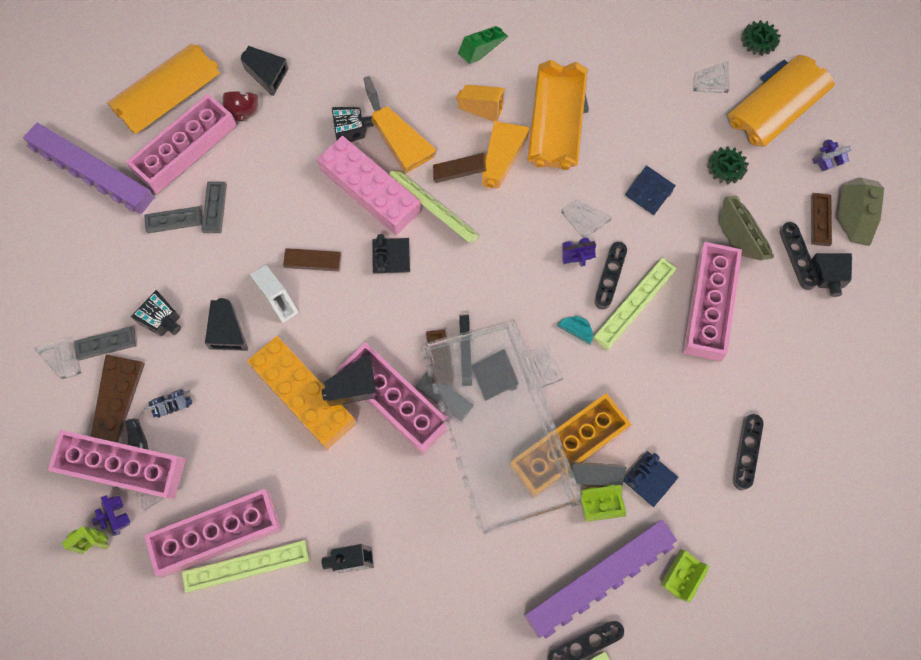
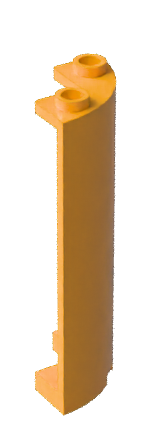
[107,44,220,134]
[728,55,835,147]
[527,59,588,170]

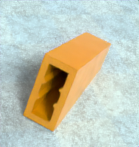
[371,106,436,174]
[482,121,529,189]

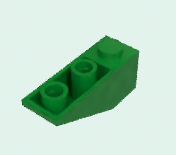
[457,26,508,64]

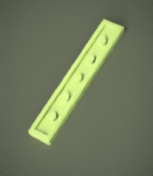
[389,171,479,242]
[593,258,677,351]
[182,540,310,593]

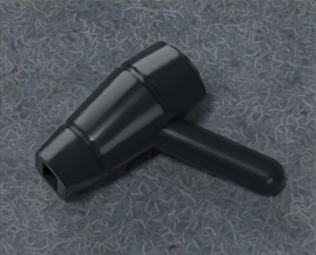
[125,418,149,450]

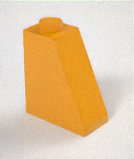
[456,85,505,121]

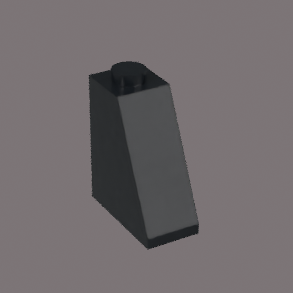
[241,45,289,96]
[205,298,248,351]
[322,354,377,406]

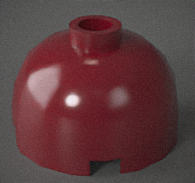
[222,91,258,121]

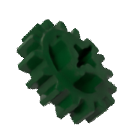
[741,20,781,56]
[707,146,749,185]

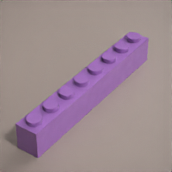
[23,122,155,214]
[524,520,678,639]

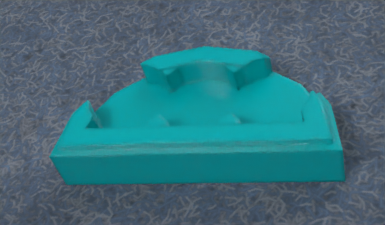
[557,316,593,345]

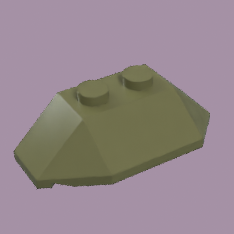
[837,177,884,246]
[720,196,774,261]

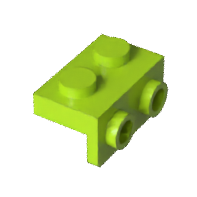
[580,485,626,522]
[62,526,110,554]
[660,549,709,603]

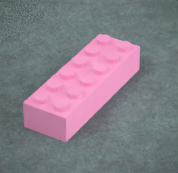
[126,94,237,195]
[317,136,421,235]
[683,242,742,362]
[337,342,450,455]
[48,430,186,499]
[144,489,282,577]

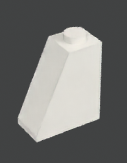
[250,265,299,323]

